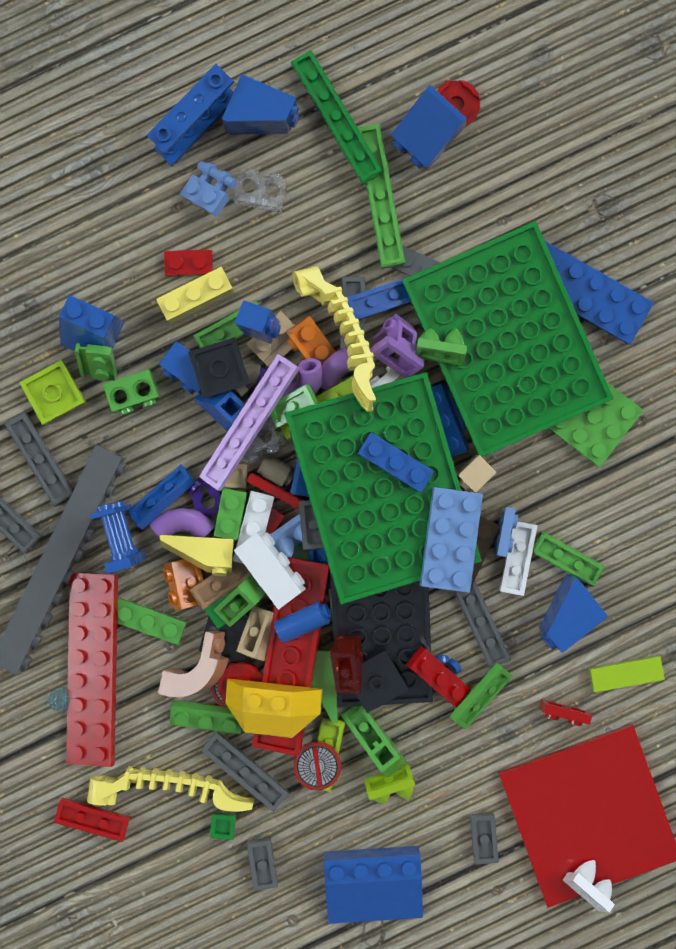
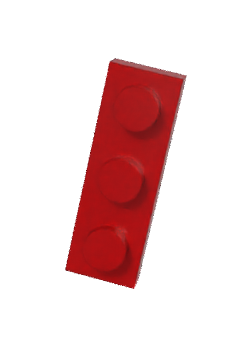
[406,646,471,708]
[54,797,131,842]

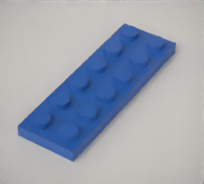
[545,241,654,345]

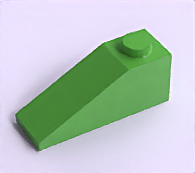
[312,647,338,723]
[341,706,407,777]

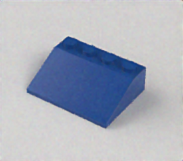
[324,846,423,924]

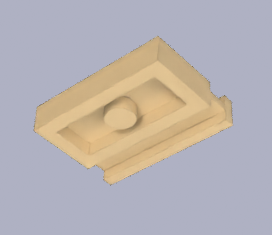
[247,311,294,367]

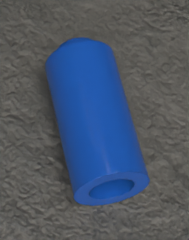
[274,601,331,644]

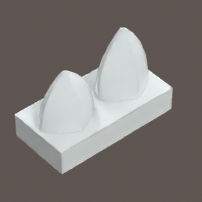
[563,860,615,912]

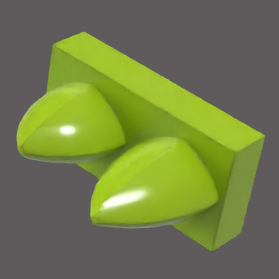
[364,764,416,805]

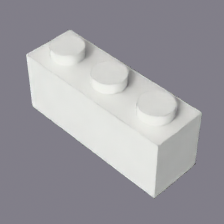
[234,530,306,610]

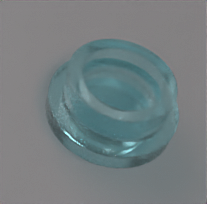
[49,688,70,712]

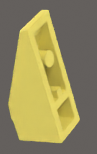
[160,535,234,576]

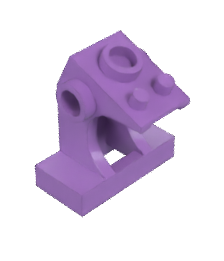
[371,313,424,378]

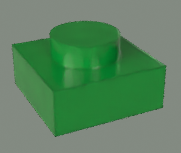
[210,812,236,840]

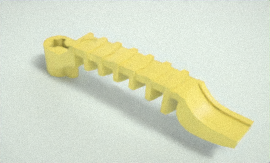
[293,266,376,412]
[87,766,255,811]

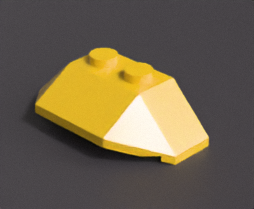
[226,679,322,738]

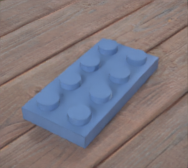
[420,487,483,593]

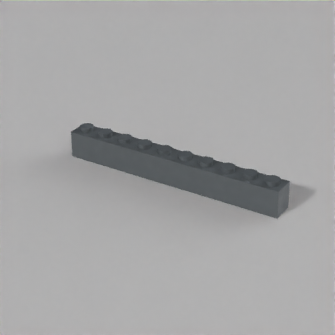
[0,445,126,675]

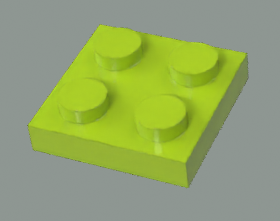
[19,360,86,425]

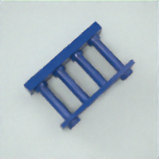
[146,64,234,167]
[90,501,147,574]

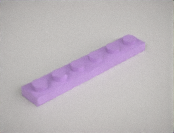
[199,354,300,491]

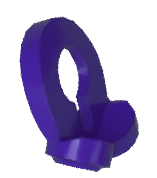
[188,480,221,516]

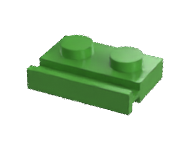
[75,343,117,381]

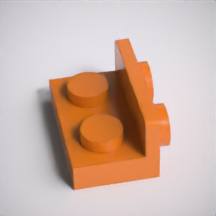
[285,315,336,366]
[163,559,203,610]

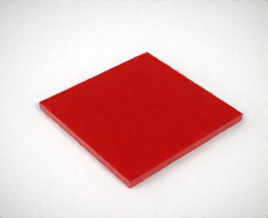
[498,724,676,908]

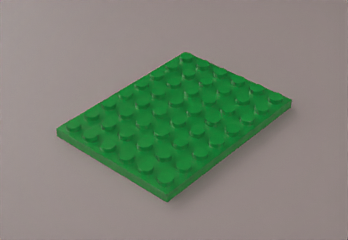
[402,221,614,457]
[284,372,482,604]

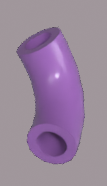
[320,348,371,390]
[281,358,323,398]
[149,508,216,538]

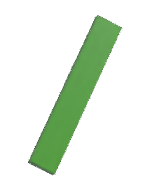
[358,124,405,269]

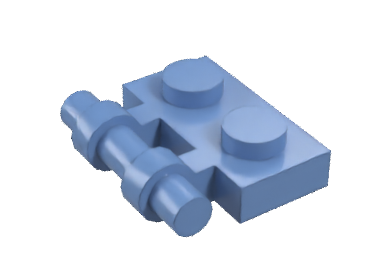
[180,161,237,217]
[494,507,518,557]

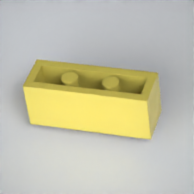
[156,266,234,324]

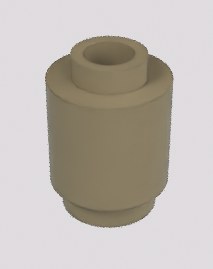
[257,456,294,488]

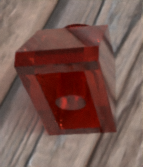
[330,636,363,694]

